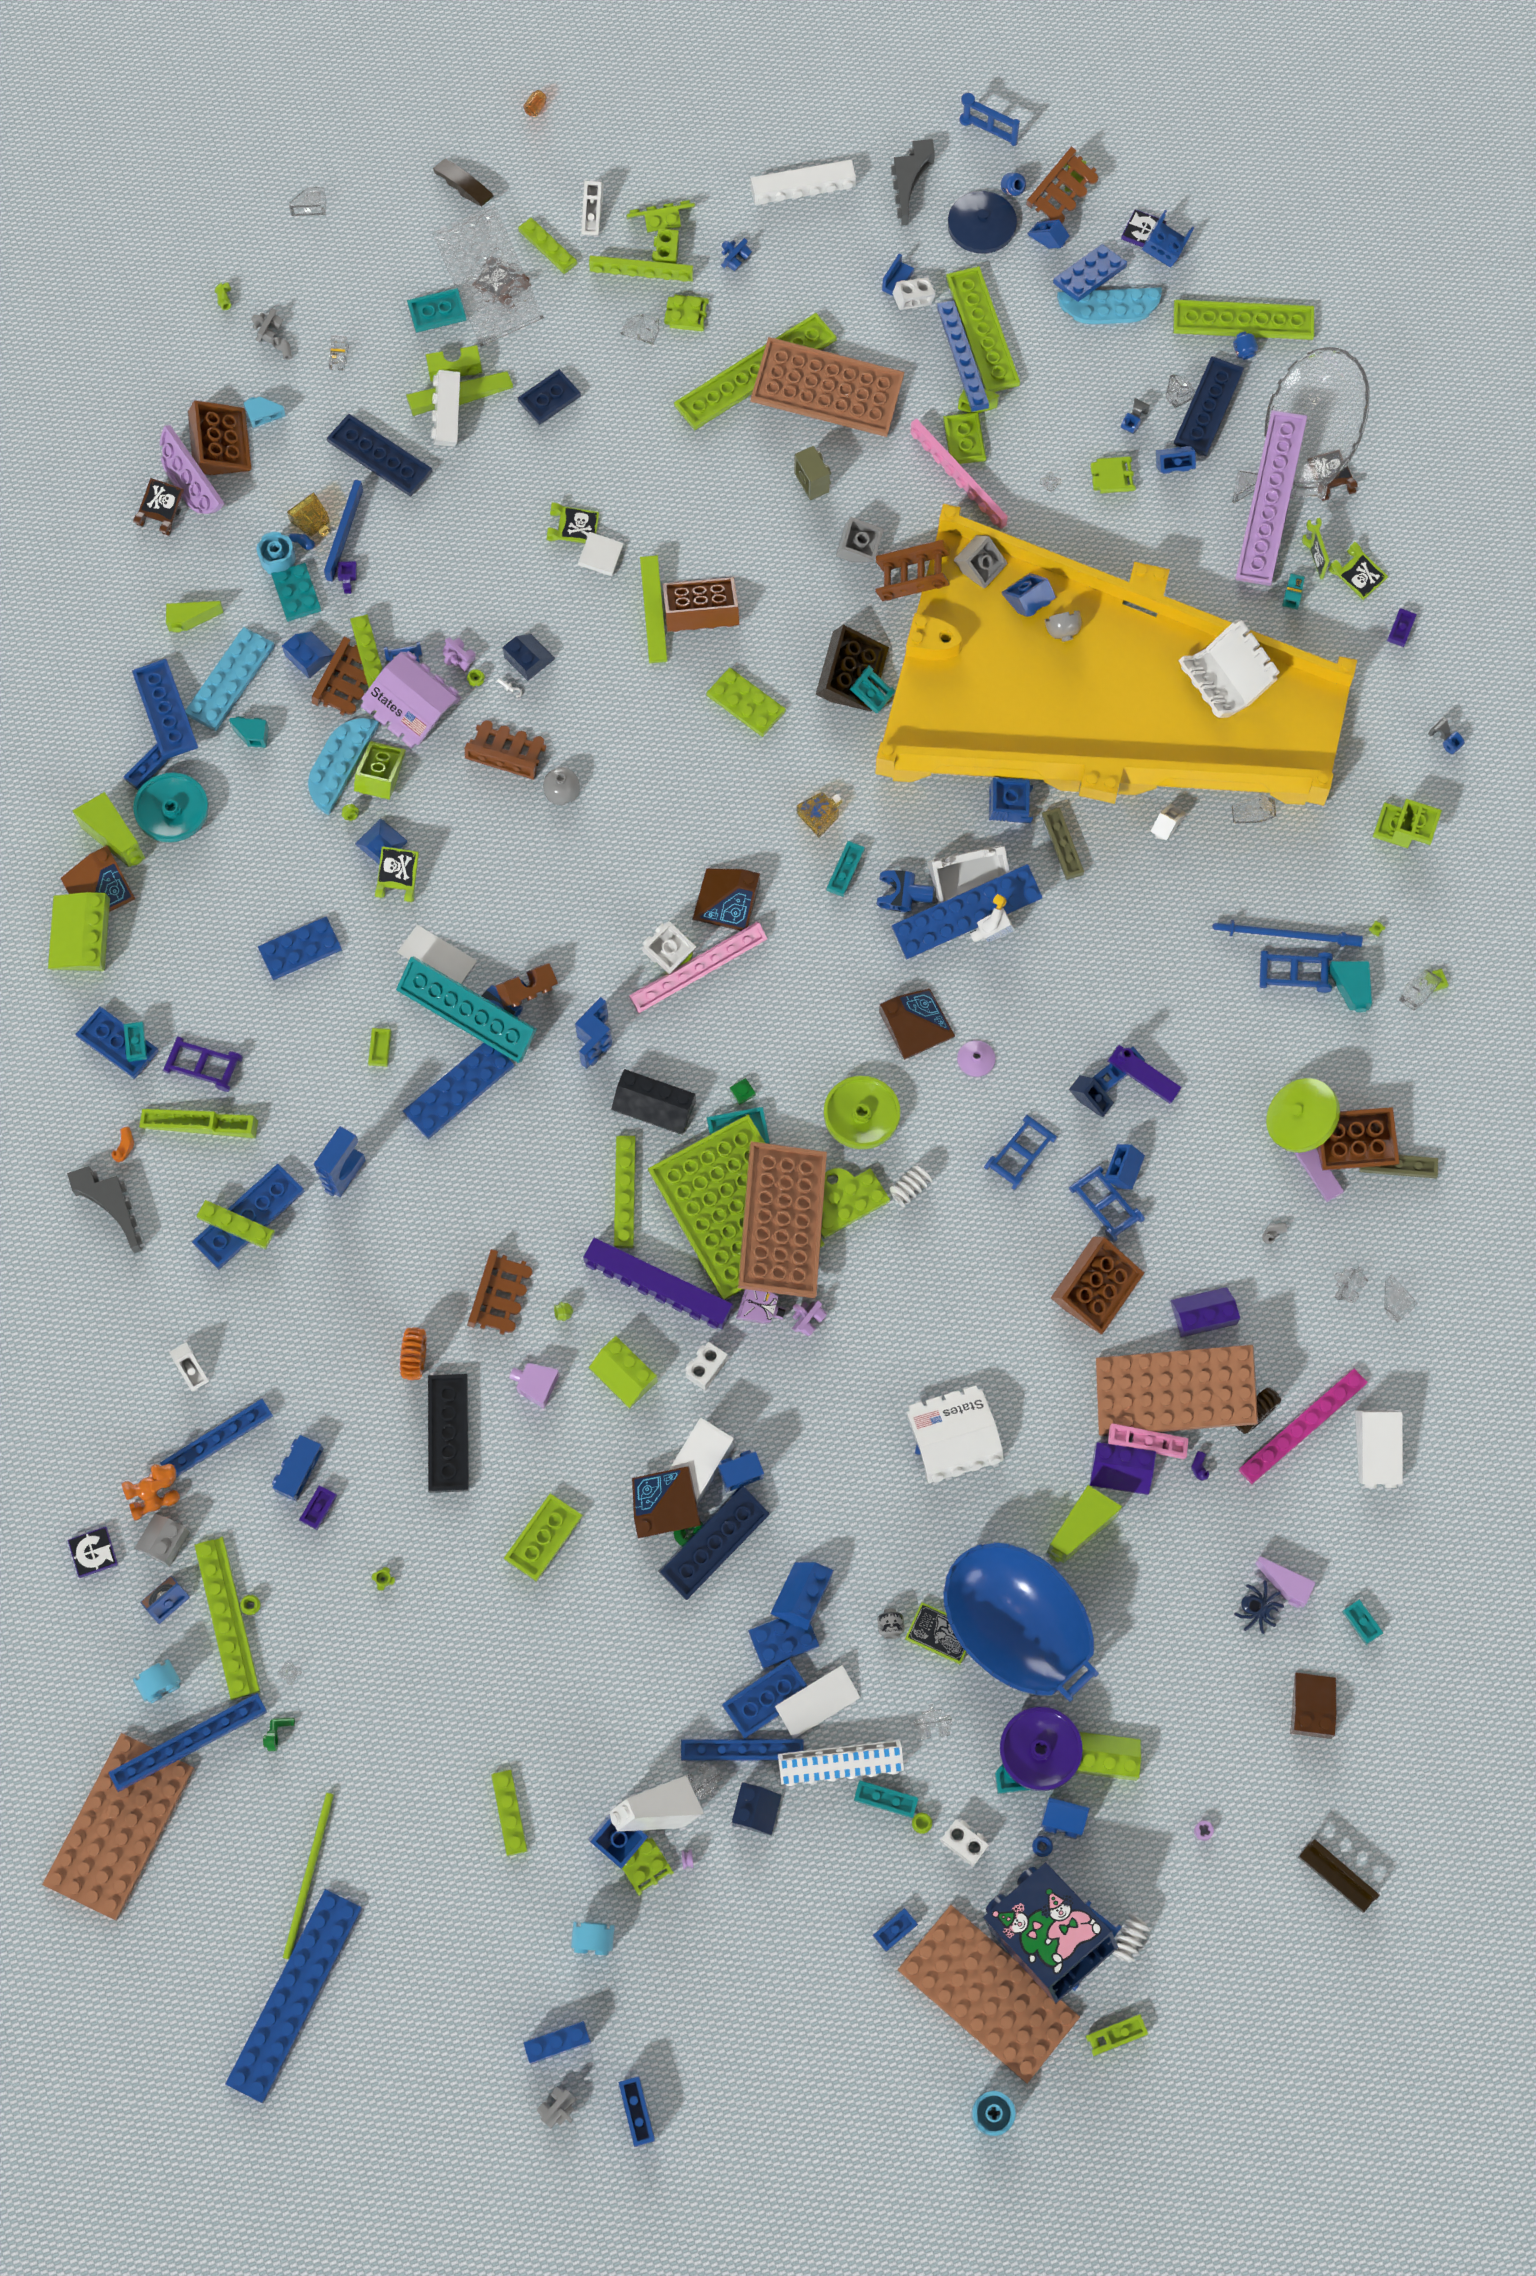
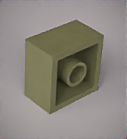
[794,446,831,501]

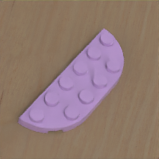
[160,425,225,514]

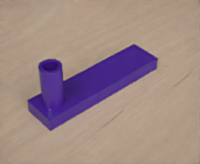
[1107,1045,1182,1104]

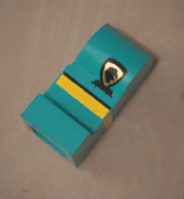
[1282,573,1305,610]

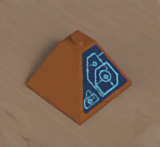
[61,846,135,912]

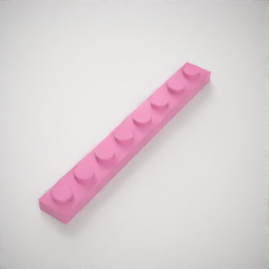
[910,418,1008,529]
[629,922,767,1013]

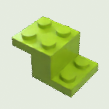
[1372,799,1442,849]

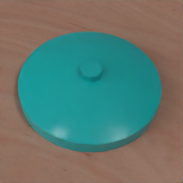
[133,773,209,842]

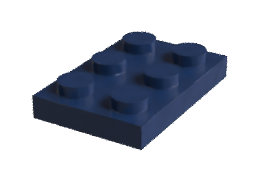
[517,369,581,425]

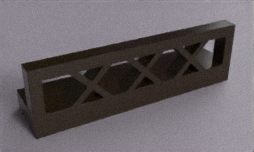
[1298,1839,1380,1913]

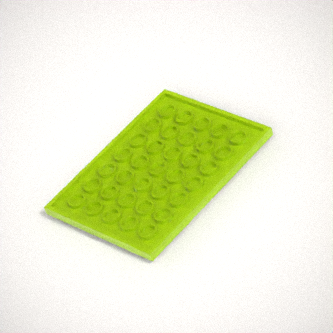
[648,1115,825,1300]

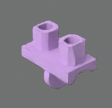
[443,637,476,672]
[792,1301,827,1336]

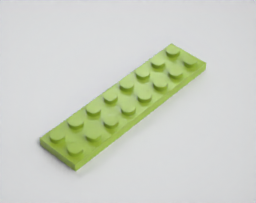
[946,266,1020,392]
[1173,300,1314,340]

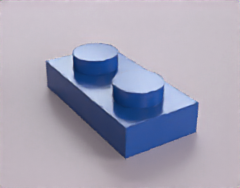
[873,1908,918,1952]

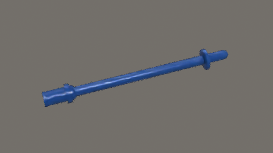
[1212,920,1363,947]

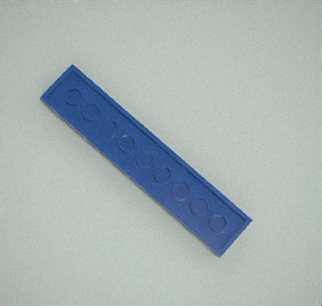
[225,1889,362,2103]

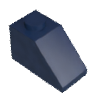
[1069,1075,1114,1117]

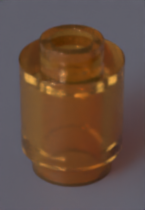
[523,90,547,116]

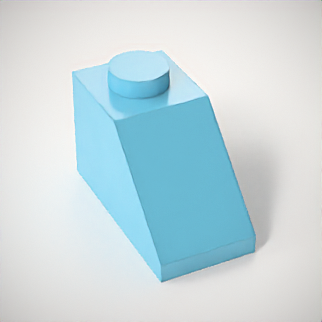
[243,397,286,428]

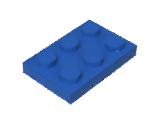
[748,1618,819,1669]

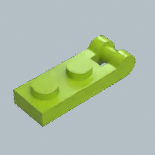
[1085,2014,1148,2056]

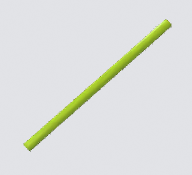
[282,1793,334,1960]

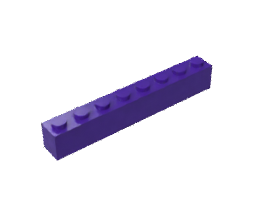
[583,1237,733,1329]

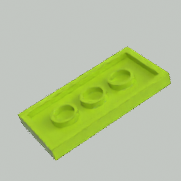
[706,667,786,737]
[503,1493,583,1582]

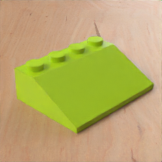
[48,892,110,971]

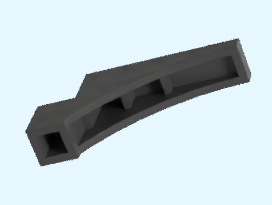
[891,139,935,226]
[67,1166,143,1253]

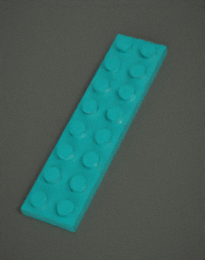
[396,956,537,1063]

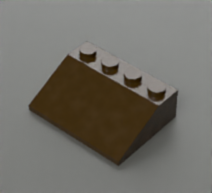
[815,624,889,712]

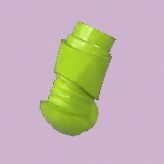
[215,282,231,310]

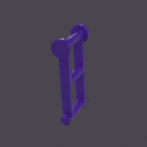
[163,1036,243,1092]

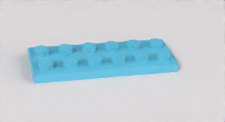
[185,627,275,731]

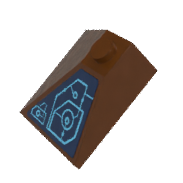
[692,868,760,931]
[879,988,955,1060]
[632,1466,701,1539]

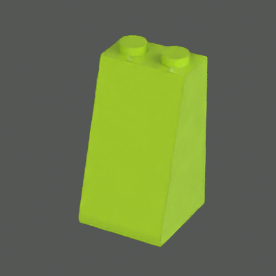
[72,792,145,867]
[1047,1485,1122,1563]

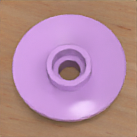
[957,1041,995,1077]

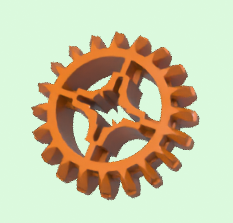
[400,1327,427,1380]

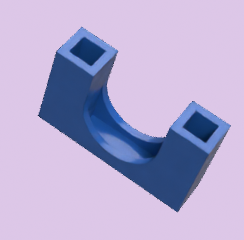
[314,1126,366,1197]

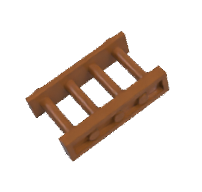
[875,540,950,601]

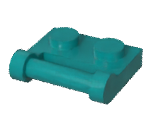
[850,665,896,714]

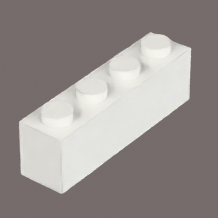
[431,370,460,447]

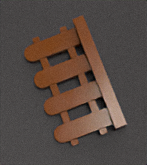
[1026,146,1098,224]
[311,636,367,716]
[464,720,546,780]
[467,1249,532,1335]

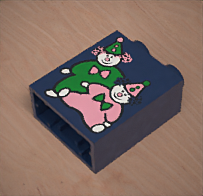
[983,1862,1119,2004]

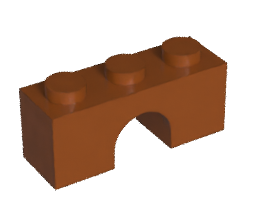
[495,963,558,1008]

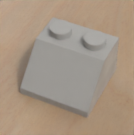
[836,517,884,562]
[954,535,1008,588]
[134,1513,190,1567]

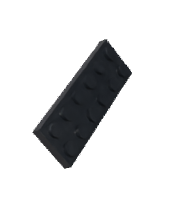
[428,1374,469,1493]

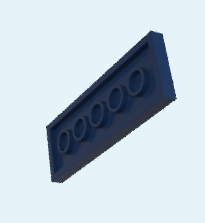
[1174,356,1244,456]
[327,414,433,497]
[658,1485,770,1600]

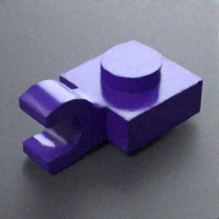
[338,561,357,594]

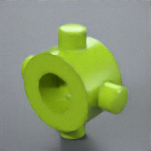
[1369,921,1385,937]

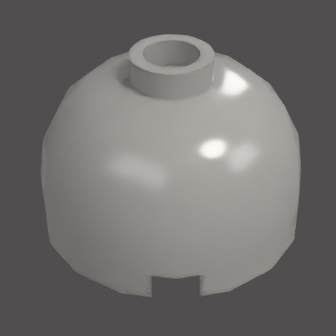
[1044,611,1082,642]
[543,767,580,806]

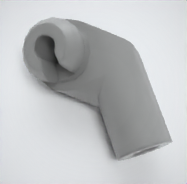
[271,337,292,360]
[1262,1223,1287,1244]

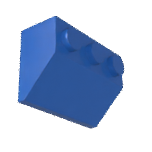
[771,1562,834,1630]

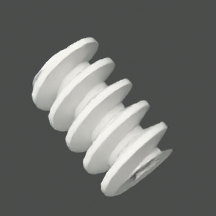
[890,1166,932,1207]
[1112,1914,1151,1962]

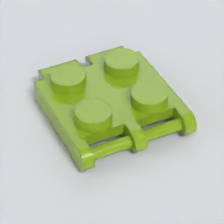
[664,294,709,332]
[1090,457,1136,494]
[622,1837,674,1896]

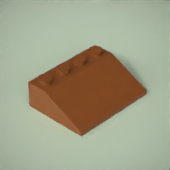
[188,400,251,475]
[662,577,739,632]
[1317,1107,1400,1171]
[1051,1237,1144,1334]

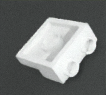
[642,921,696,974]

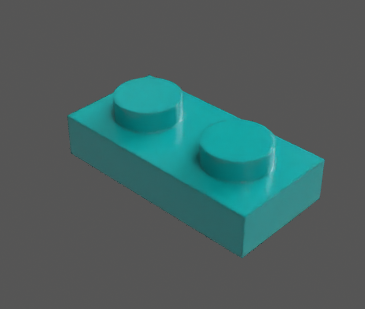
[124,1021,147,1062]
[1342,1599,1383,1645]

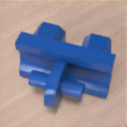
[721,238,752,271]

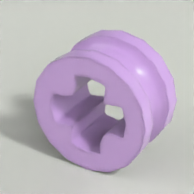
[1194,1821,1214,1841]
[681,1849,694,1869]

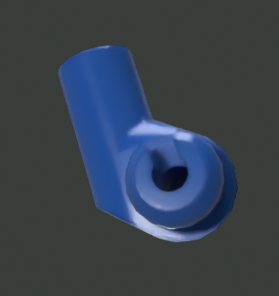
[289,533,315,550]

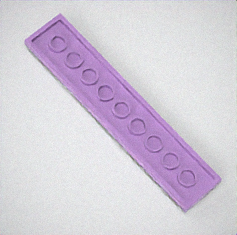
[1236,410,1307,586]

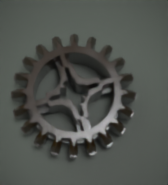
[1235,1387,1281,1434]

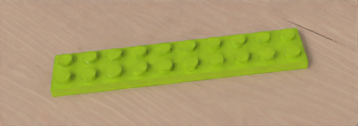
[674,313,837,431]

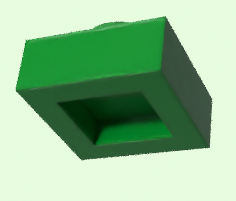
[729,1078,756,1105]

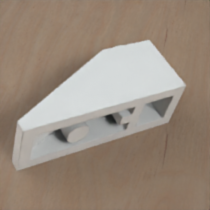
[581,181,604,236]

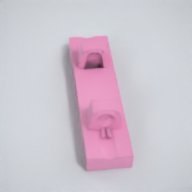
[1108,1424,1189,1459]

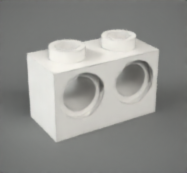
[892,277,936,310]
[685,1342,728,1391]
[940,1820,989,1867]

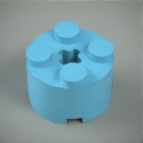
[256,532,296,575]
[133,1659,181,1704]
[571,1922,615,1956]
[971,2091,1016,2136]

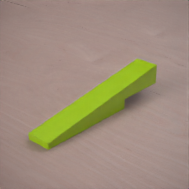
[406,371,513,416]
[640,555,667,663]
[139,1109,258,1139]

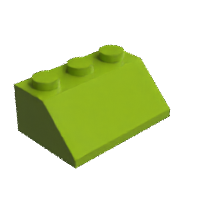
[589,1336,658,1409]
[1076,1732,1141,1781]

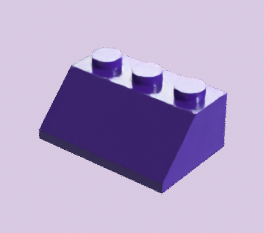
[1170,1287,1240,1338]
[1089,1442,1156,1495]

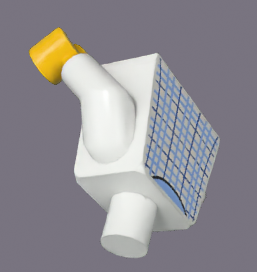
[970,894,1015,943]

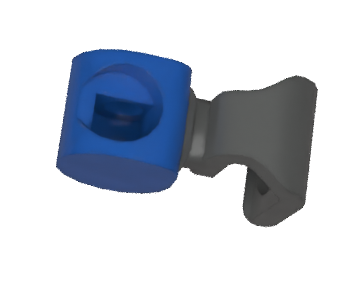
[1121,398,1150,434]
[1428,718,1465,754]

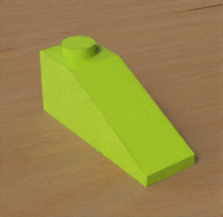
[166,601,223,633]

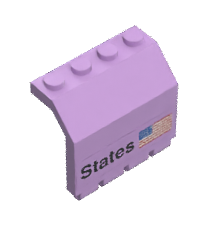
[361,651,461,748]

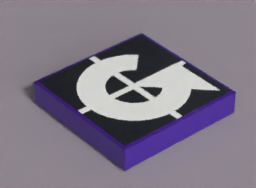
[1121,209,1167,247]
[68,1527,118,1578]

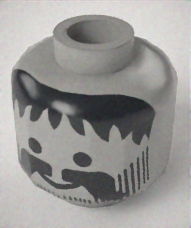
[877,1608,905,1639]

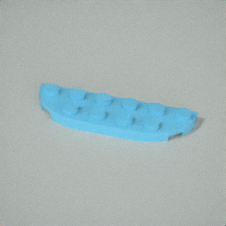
[1057,288,1162,324]
[308,718,379,815]

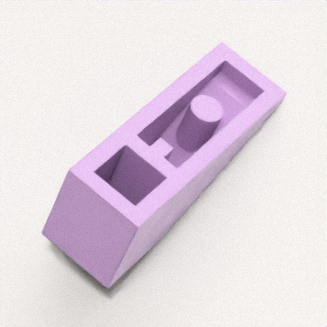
[1255,1556,1316,1608]

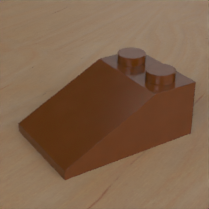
[1290,1672,1336,1739]

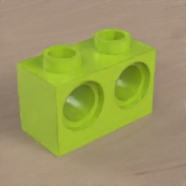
[652,229,679,264]

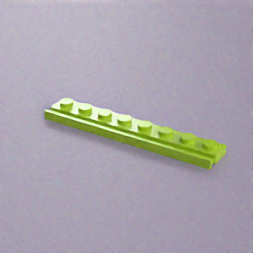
[194,1537,260,1700]

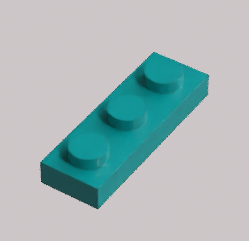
[826,841,865,897]
[854,1780,918,1819]

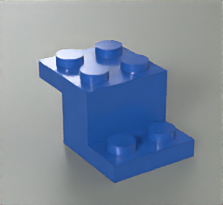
[575,997,612,1069]

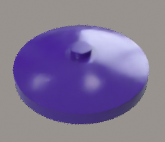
[1000,1707,1083,1791]

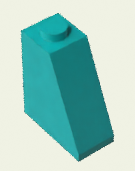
[1329,961,1372,1013]

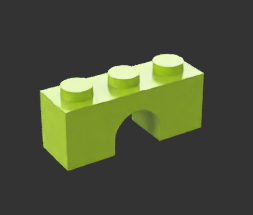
[425,345,482,382]

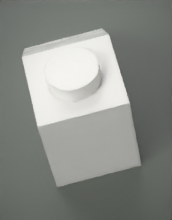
[1151,804,1186,840]
[169,1342,209,1391]

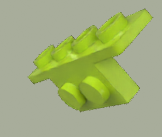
[626,200,695,233]

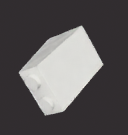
[1355,1410,1403,1488]
[669,1418,735,1505]
[609,1776,704,1832]

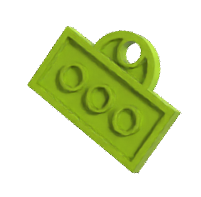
[821,1168,890,1239]

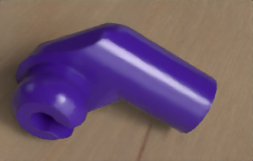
[1191,1451,1209,1481]

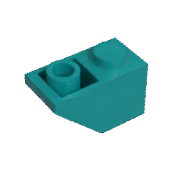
[229,716,269,748]

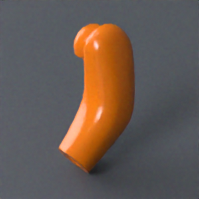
[112,1127,134,1162]

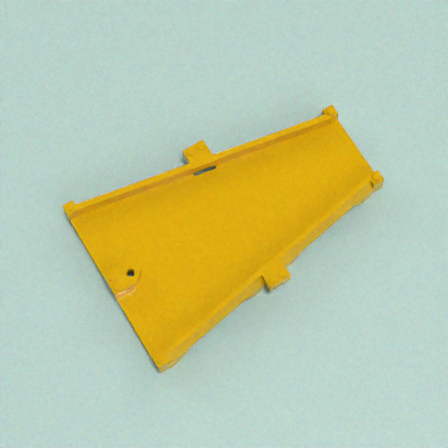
[875,504,1357,806]

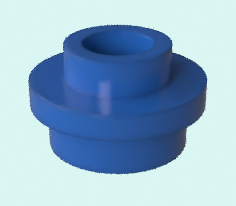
[1032,1836,1053,1857]

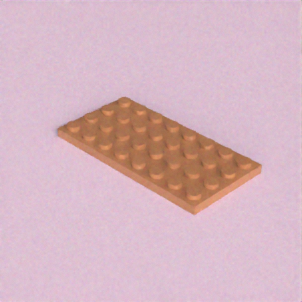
[750,337,904,437]
[738,1141,827,1298]
[1096,1345,1258,1436]
[42,1733,195,1921]
[897,1905,1080,2084]

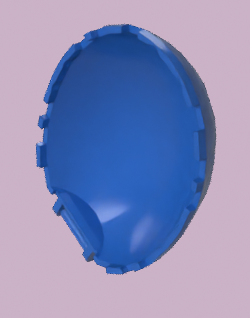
[943,1542,1099,1702]

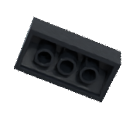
[611,1069,696,1135]

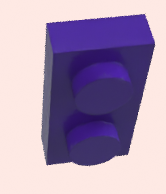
[1387,608,1417,647]
[299,1485,337,1530]

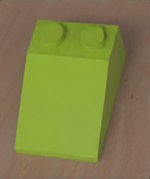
[354,741,406,800]

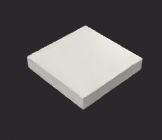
[578,532,623,576]

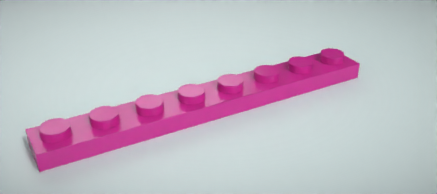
[1239,1368,1368,1484]

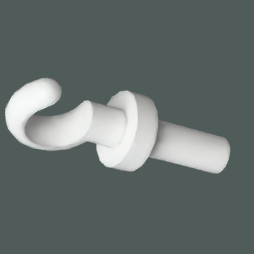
[497,678,522,698]

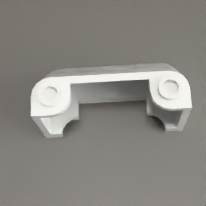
[928,845,1010,904]

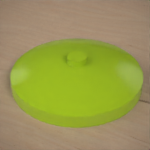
[824,1076,900,1149]
[1266,1078,1340,1153]

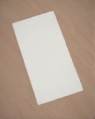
[397,925,477,984]
[775,1665,861,1739]

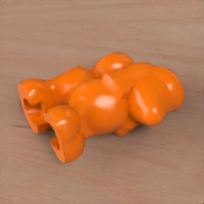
[121,1464,180,1521]

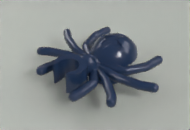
[1234,1580,1284,1634]

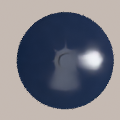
[948,191,1017,254]

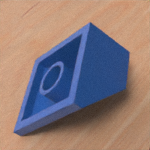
[355,818,408,865]

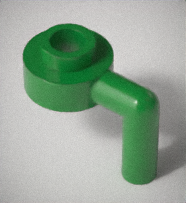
[263,1718,295,1752]

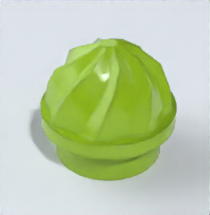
[554,1302,573,1321]

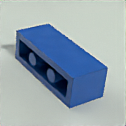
[272,1435,324,1502]
[523,2021,591,2065]
[618,2076,656,2147]

